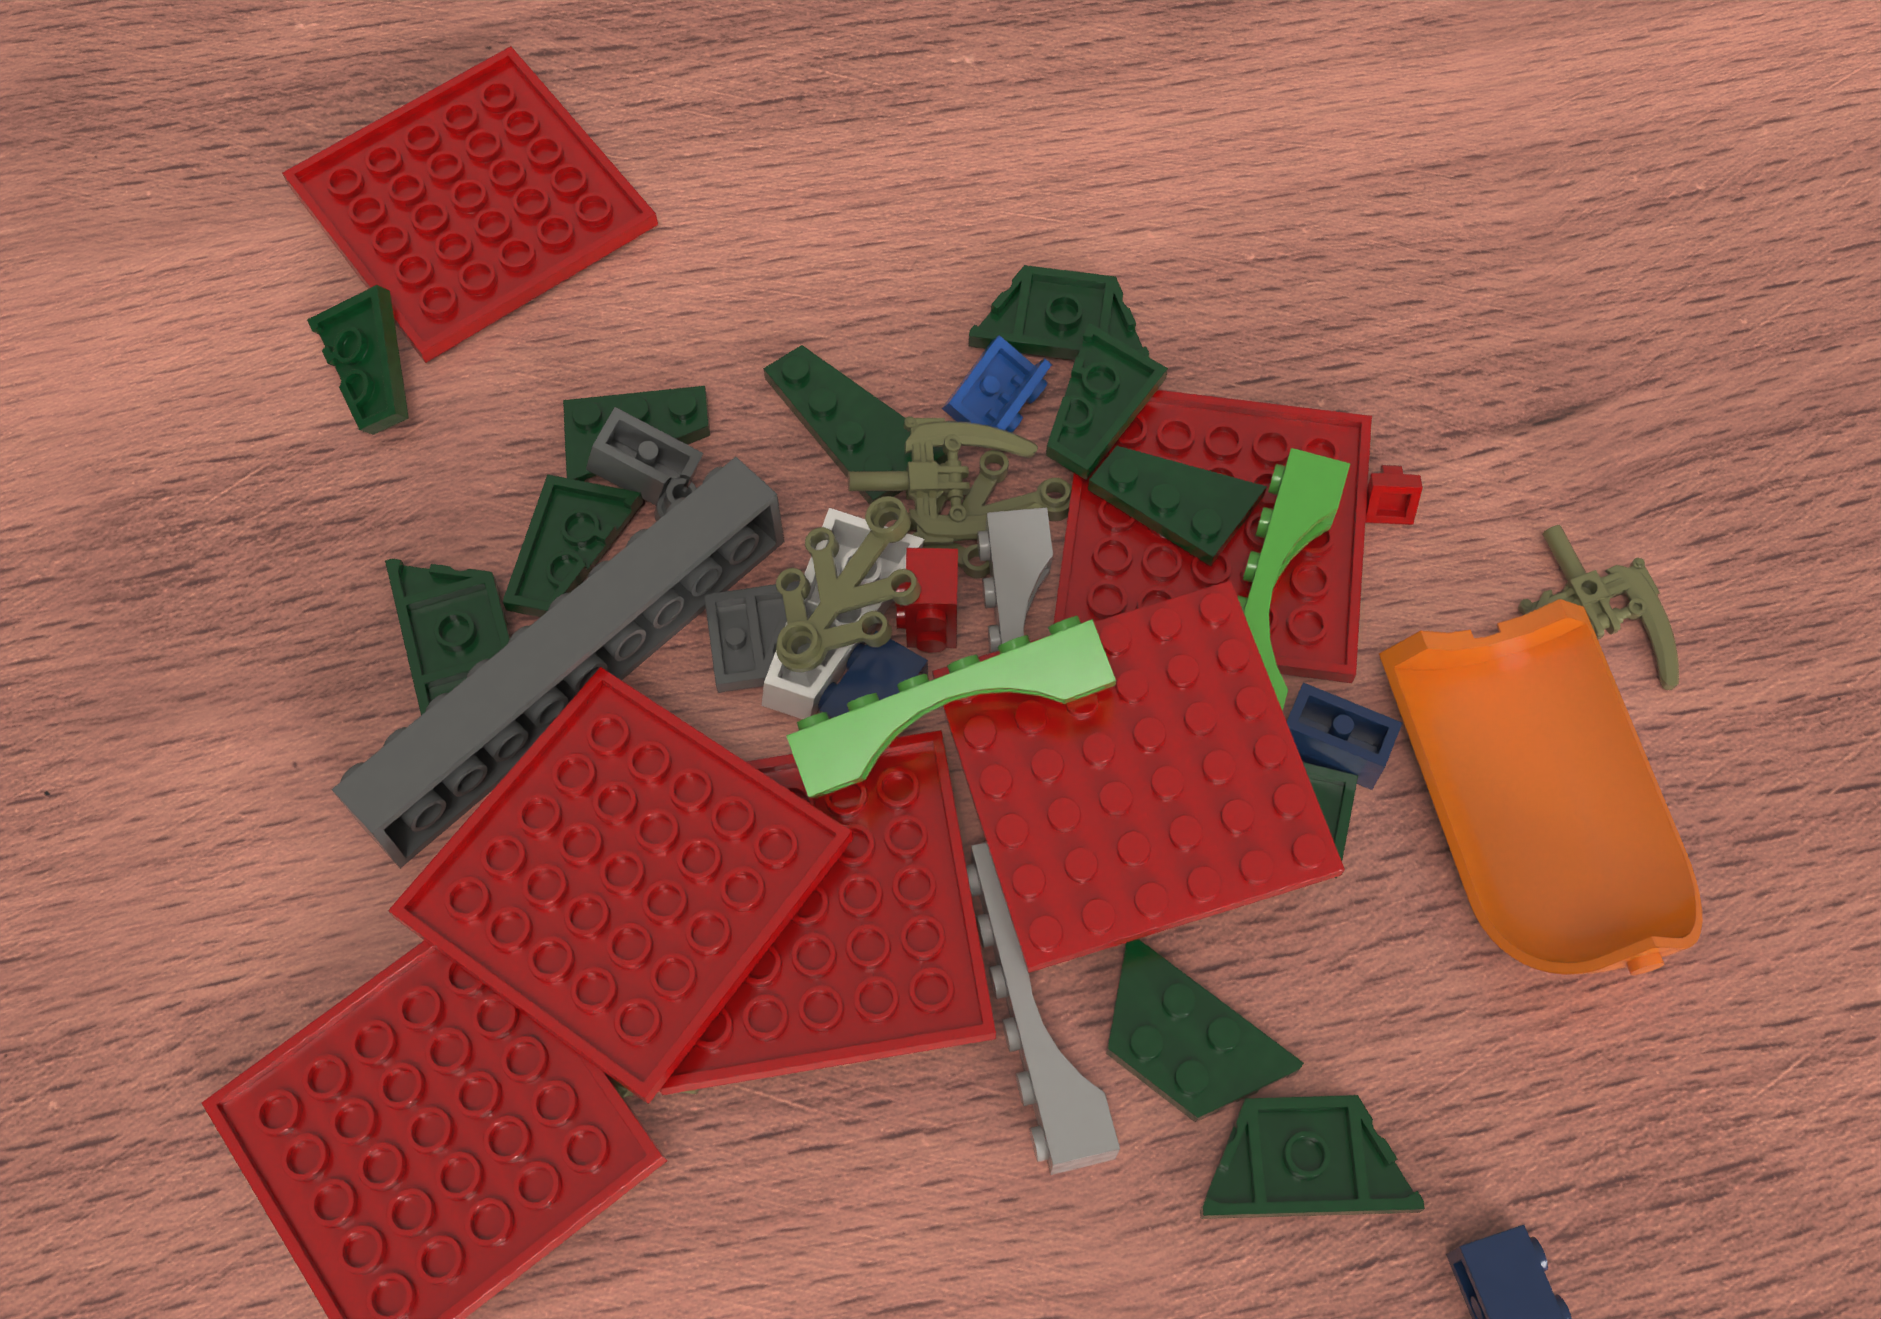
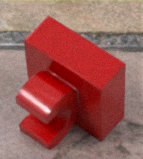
[1365,465,1423,525]

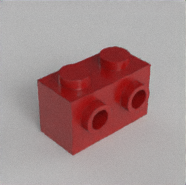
[895,548,958,653]

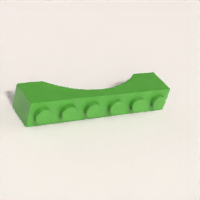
[1238,448,1350,711]
[786,616,1116,798]

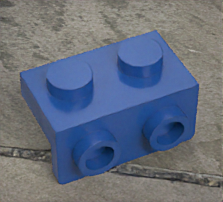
[942,335,1052,432]

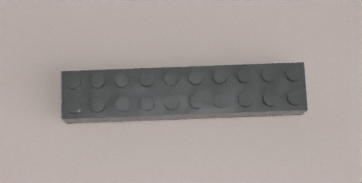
[331,457,785,869]

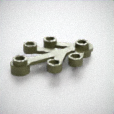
[894,450,1072,579]
[776,496,921,673]

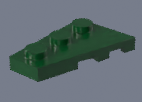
[307,285,409,435]
[1046,322,1168,480]

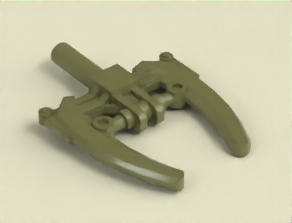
[848,416,1043,545]
[1518,525,1679,690]

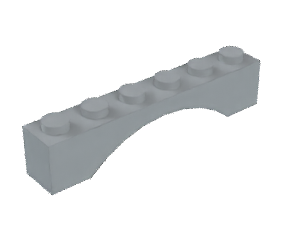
[977,507,1053,653]
[966,842,1120,1175]

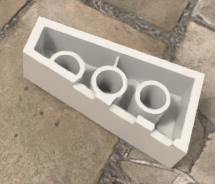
[761,508,925,719]

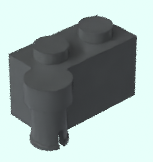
[586,407,704,522]

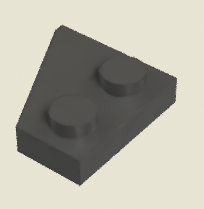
[704,581,800,693]

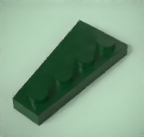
[763,345,948,505]

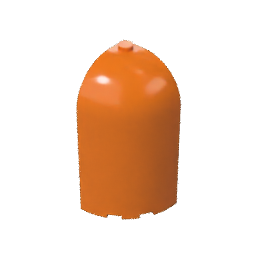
[1379,599,1703,975]

